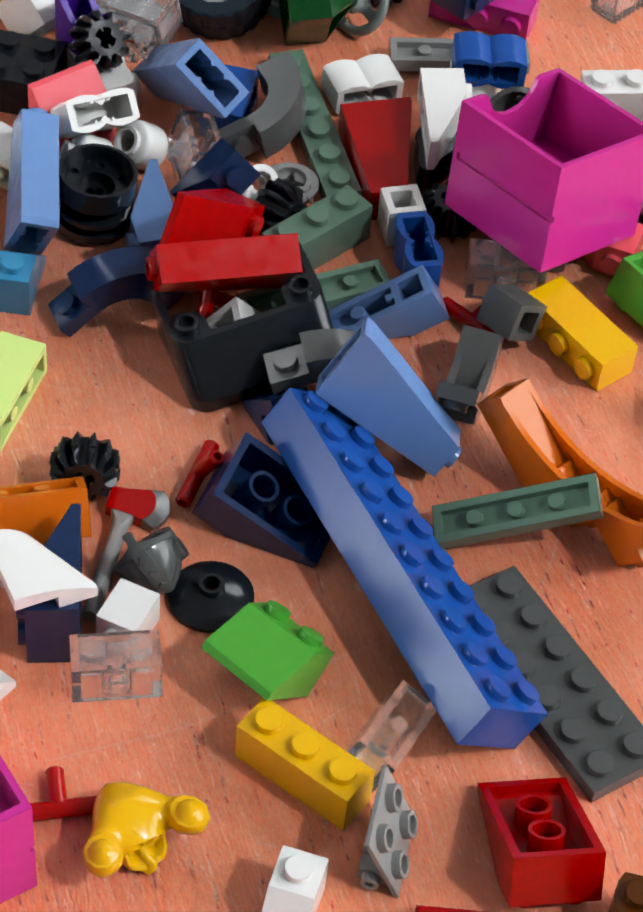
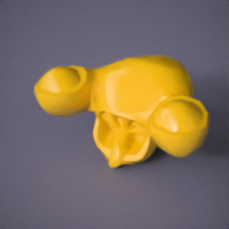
[82,782,211,878]

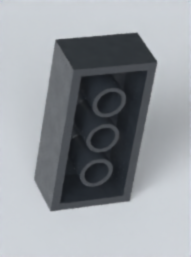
[0,30,68,115]

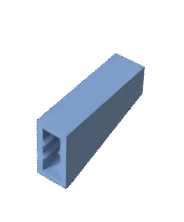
[132,38,249,119]
[3,108,60,255]
[315,317,462,477]

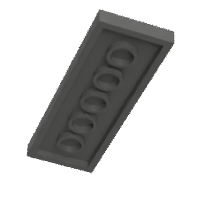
[470,566,643,803]

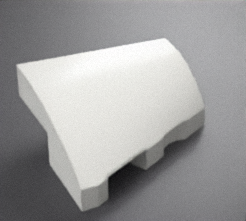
[0,529,98,611]

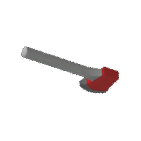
[82,486,170,622]

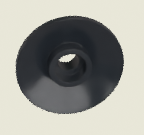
[168,561,254,633]

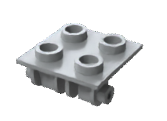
[357,765,418,898]

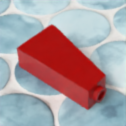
[338,97,412,220]
[145,233,303,292]

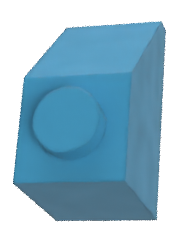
[0,250,46,316]

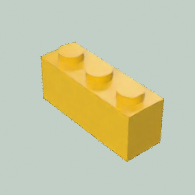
[528,275,638,392]
[235,698,375,831]

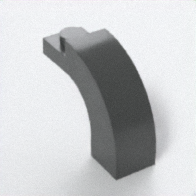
[215,51,307,158]
[435,325,504,425]
[263,329,354,394]

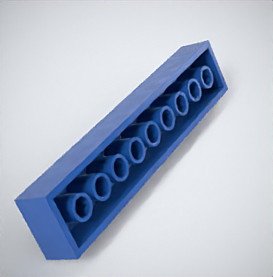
[261,388,548,749]

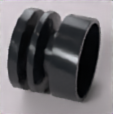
[58,143,138,246]

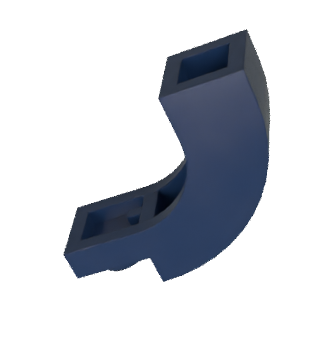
[48,246,189,337]

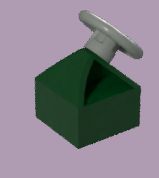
[278,0,390,46]

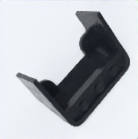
[150,242,334,412]

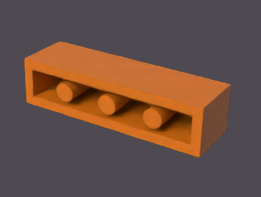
[0,476,92,544]

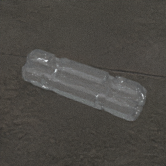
[124,42,149,63]

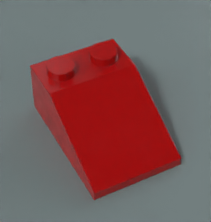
[159,188,266,244]
[477,777,606,908]

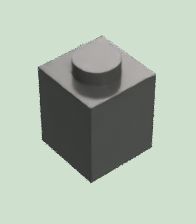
[476,284,547,341]

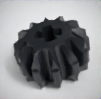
[68,10,131,73]
[254,178,308,236]
[422,180,477,243]
[49,431,121,502]

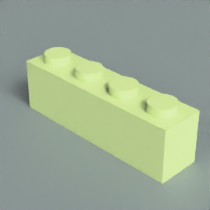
[0,331,47,453]

